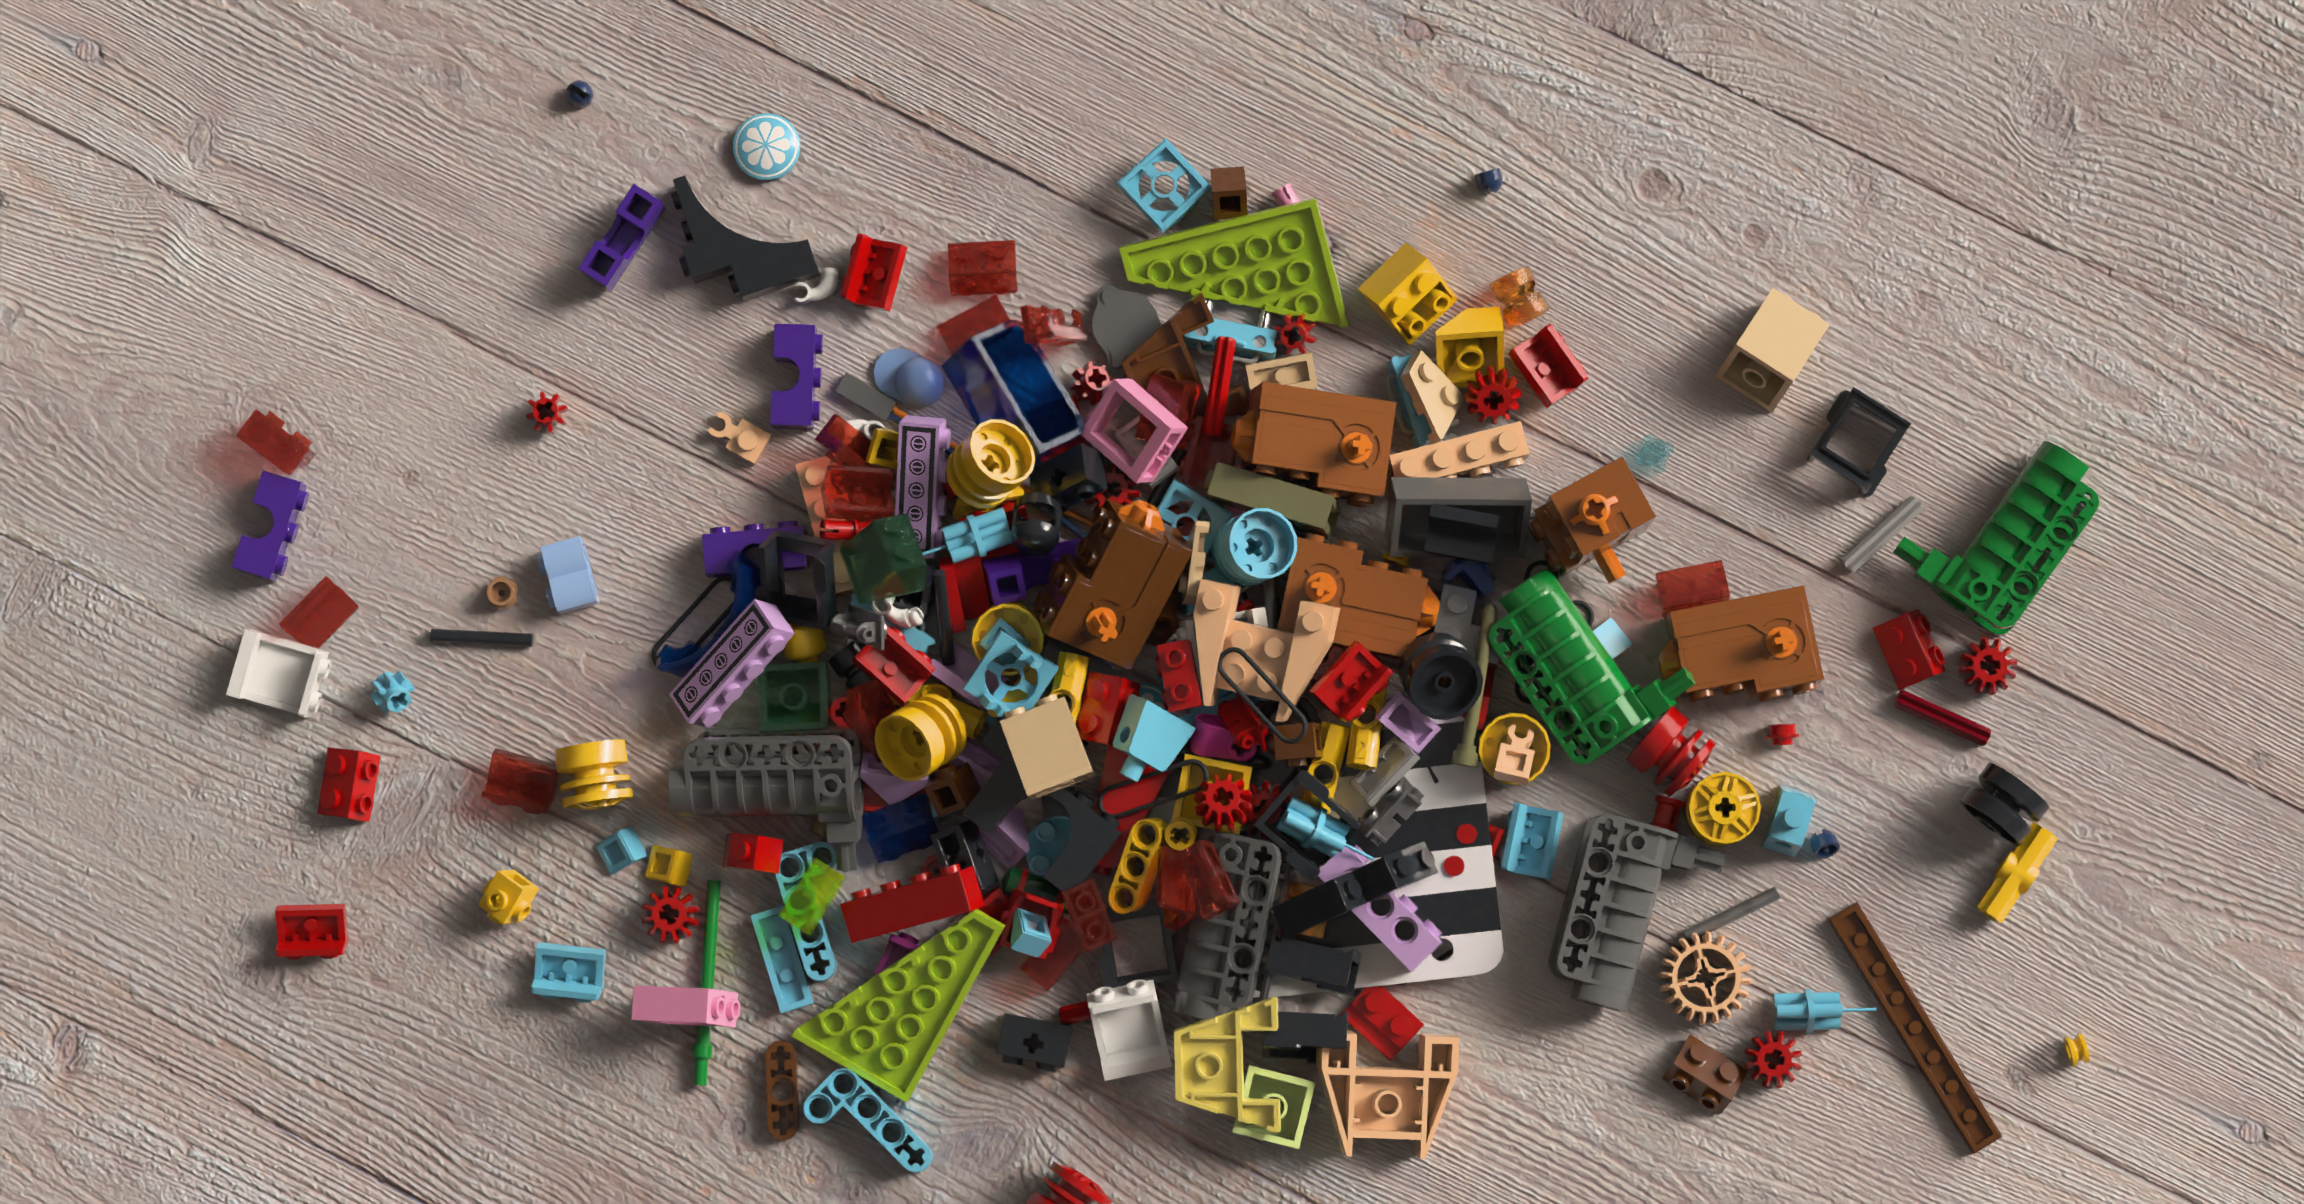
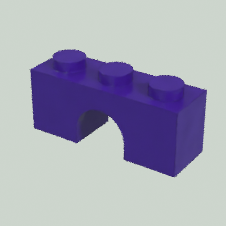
[578,184,666,292]
[770,324,823,430]
[231,470,309,582]
[702,521,809,578]
[982,538,1081,606]

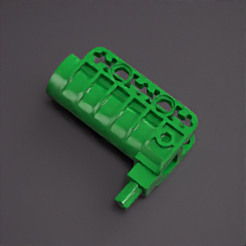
[1893,441,2099,636]
[1489,567,1696,765]

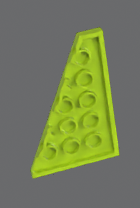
[1119,197,1349,328]
[791,909,1006,1102]

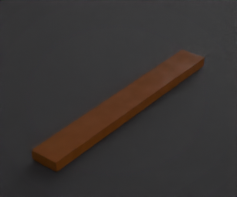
[1827,902,2003,1154]

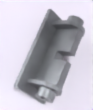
[830,604,887,650]
[1359,776,1424,846]

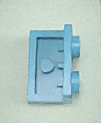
[1500,803,1564,880]
[531,942,606,1003]

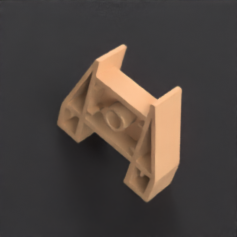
[1194,579,1340,722]
[1316,1031,1459,1159]

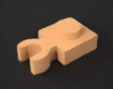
[708,412,772,465]
[1493,725,1535,786]

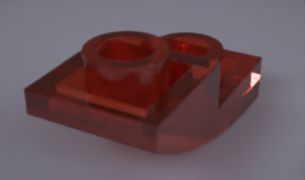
[1061,878,1118,953]

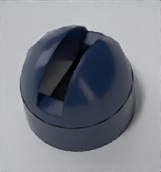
[566,80,594,109]
[1474,168,1503,194]
[1810,829,1840,859]

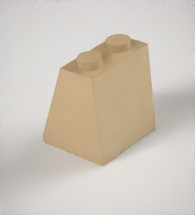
[1715,288,1830,413]
[1000,694,1095,801]

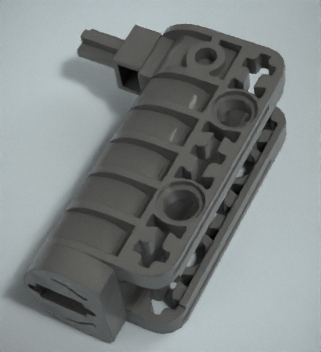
[668,726,864,872]
[1548,814,1726,1013]
[1151,826,1295,1019]

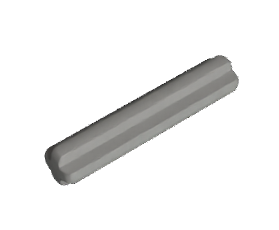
[1840,496,1924,573]

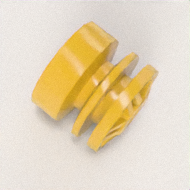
[945,419,1035,508]
[972,602,1045,676]
[874,694,967,781]
[1479,713,1551,785]
[554,739,633,811]
[1684,772,1761,847]

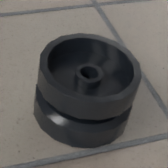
[1398,632,1483,720]
[1960,763,2049,846]

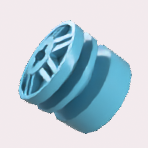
[1212,508,1297,586]

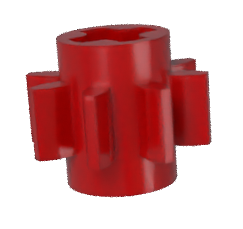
[1274,313,1317,355]
[1069,361,1114,406]
[525,391,569,434]

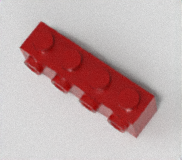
[840,863,984,943]

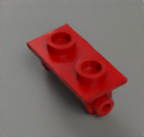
[1217,692,1269,752]

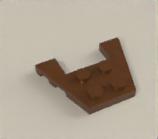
[1121,292,1249,424]

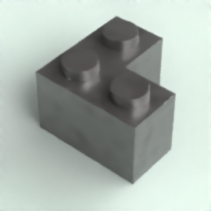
[1433,584,1504,667]

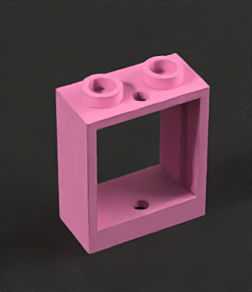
[1079,379,1188,483]
[631,985,740,1027]

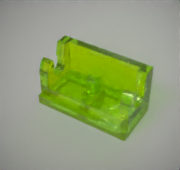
[778,858,847,936]

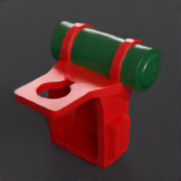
[997,866,1079,959]

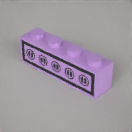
[893,415,951,558]
[669,599,795,728]

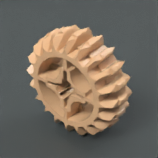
[1658,932,1752,1025]

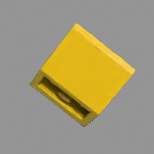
[1358,243,1458,346]

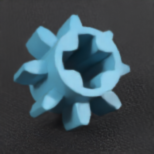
[370,671,415,714]

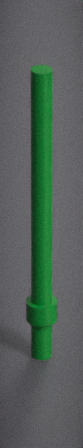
[692,880,721,1086]

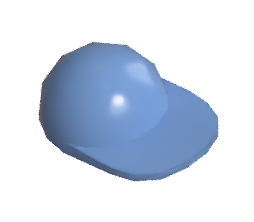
[873,348,945,408]

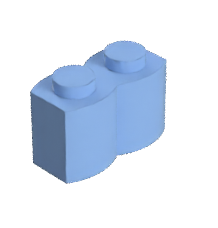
[537,536,600,614]

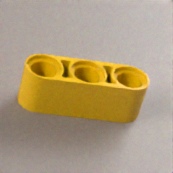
[1108,817,1168,914]

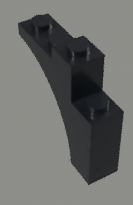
[670,175,821,302]
[1271,841,1438,939]

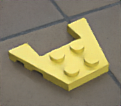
[1174,997,1281,1133]

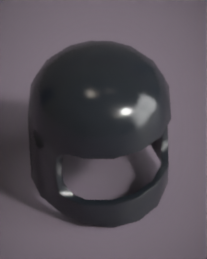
[1011,492,1062,557]

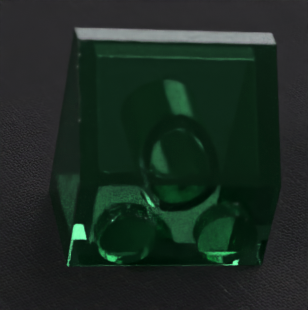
[840,513,927,604]
[758,661,831,733]

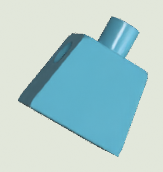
[1113,694,1196,782]
[1761,785,1816,857]

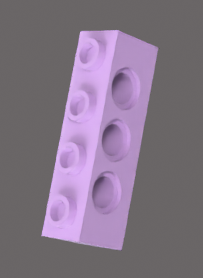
[1318,845,1443,972]

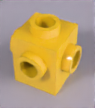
[478,870,539,925]

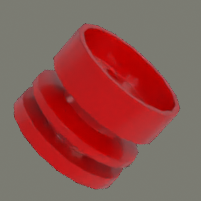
[1626,706,1716,797]
[1025,1161,1112,1204]

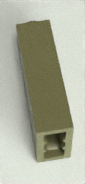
[1204,462,1340,541]

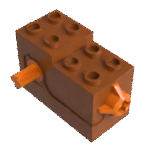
[1231,382,1396,507]
[1529,456,1656,584]
[1278,533,1440,660]
[1658,585,1824,702]

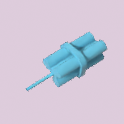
[912,507,1013,564]
[1275,796,1374,861]
[1773,989,1876,1034]

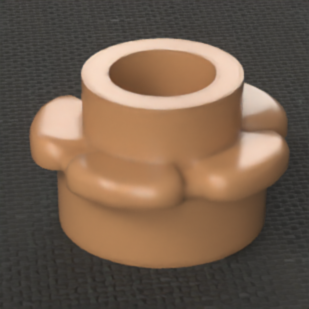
[485,576,518,610]

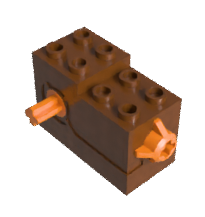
[1033,498,1193,670]

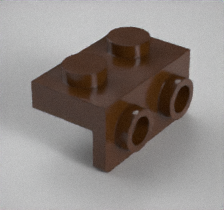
[1662,1034,1748,1115]

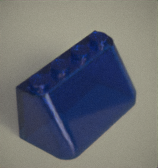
[941,320,1084,467]

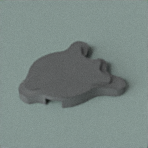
[1092,284,1162,379]

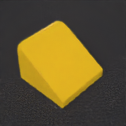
[644,845,693,887]

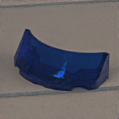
[656,551,761,678]

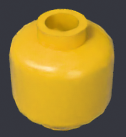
[783,623,827,666]

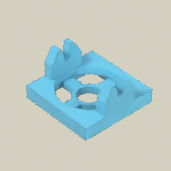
[1116,138,1212,234]
[1157,479,1233,562]
[963,630,1059,718]

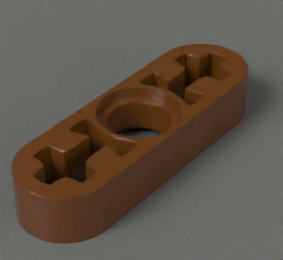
[765,1041,800,1140]

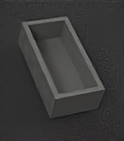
[1385,477,1532,558]

